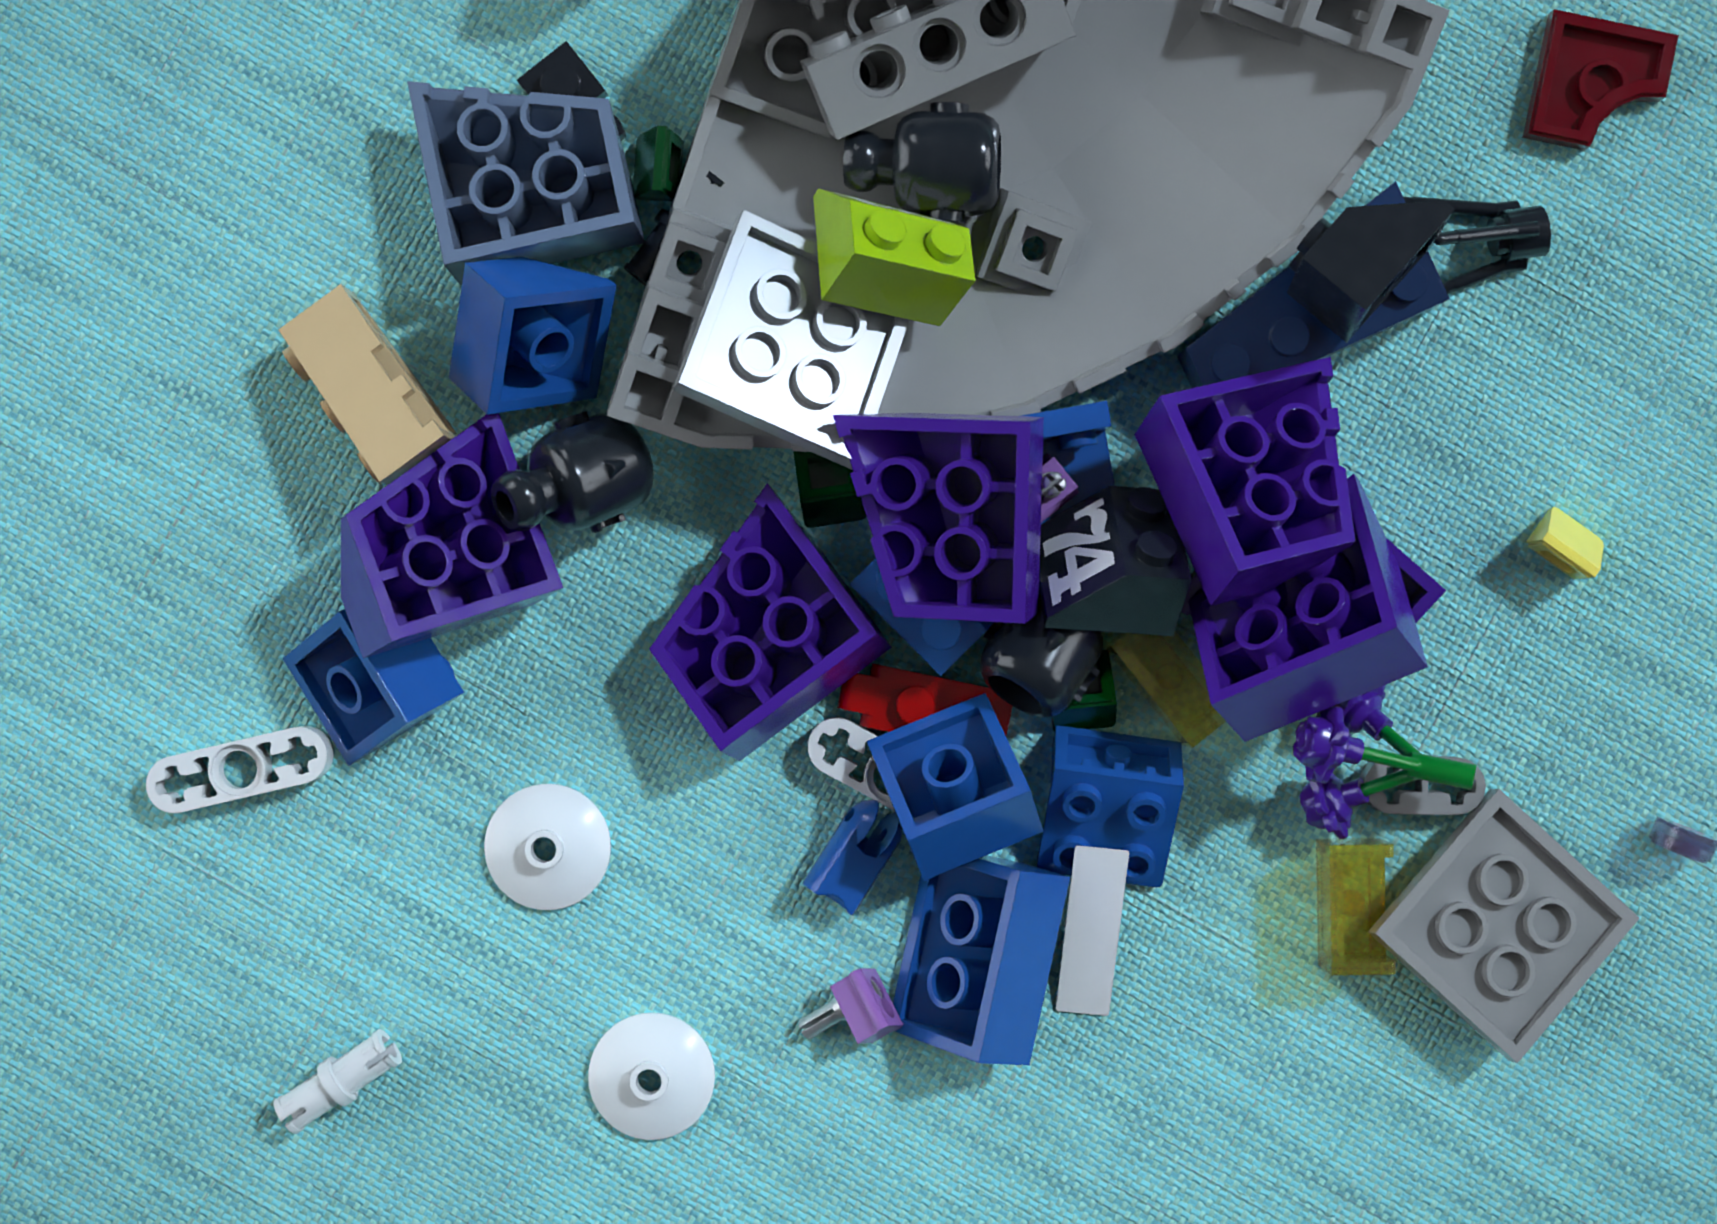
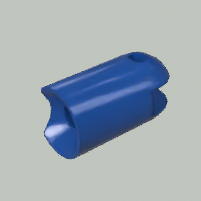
[802,799,902,915]

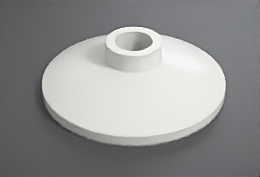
[484,784,611,910]
[588,1012,715,1140]

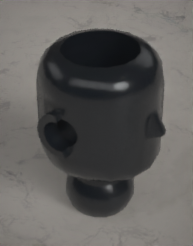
[843,102,1001,223]
[491,411,653,533]
[980,593,1104,718]

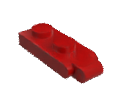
[837,663,1013,736]

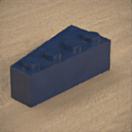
[1177,181,1450,388]

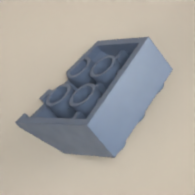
[407,81,644,285]

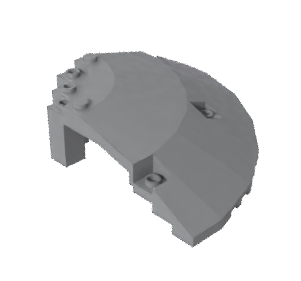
[607,0,1450,452]

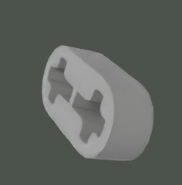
[1359,756,1486,815]

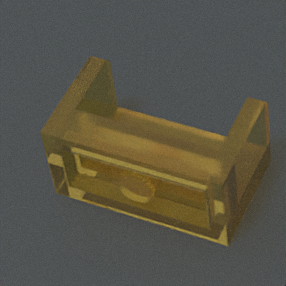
[1104,631,1226,748]
[1316,838,1396,976]

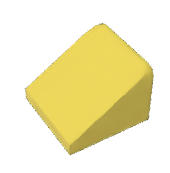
[1526,507,1604,579]

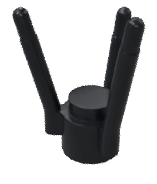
[1403,197,1551,294]

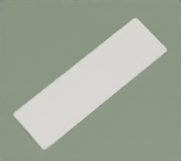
[1056,846,1129,1016]

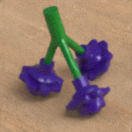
[1292,684,1477,840]

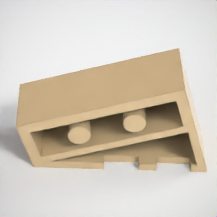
[278,284,458,485]

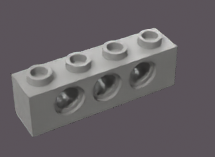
[800,0,1077,140]

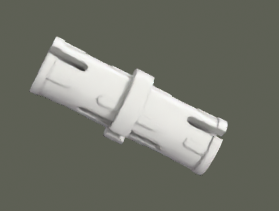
[274,1029,402,1134]

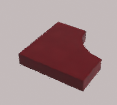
[1522,9,1679,151]

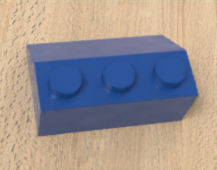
[893,855,1070,1065]

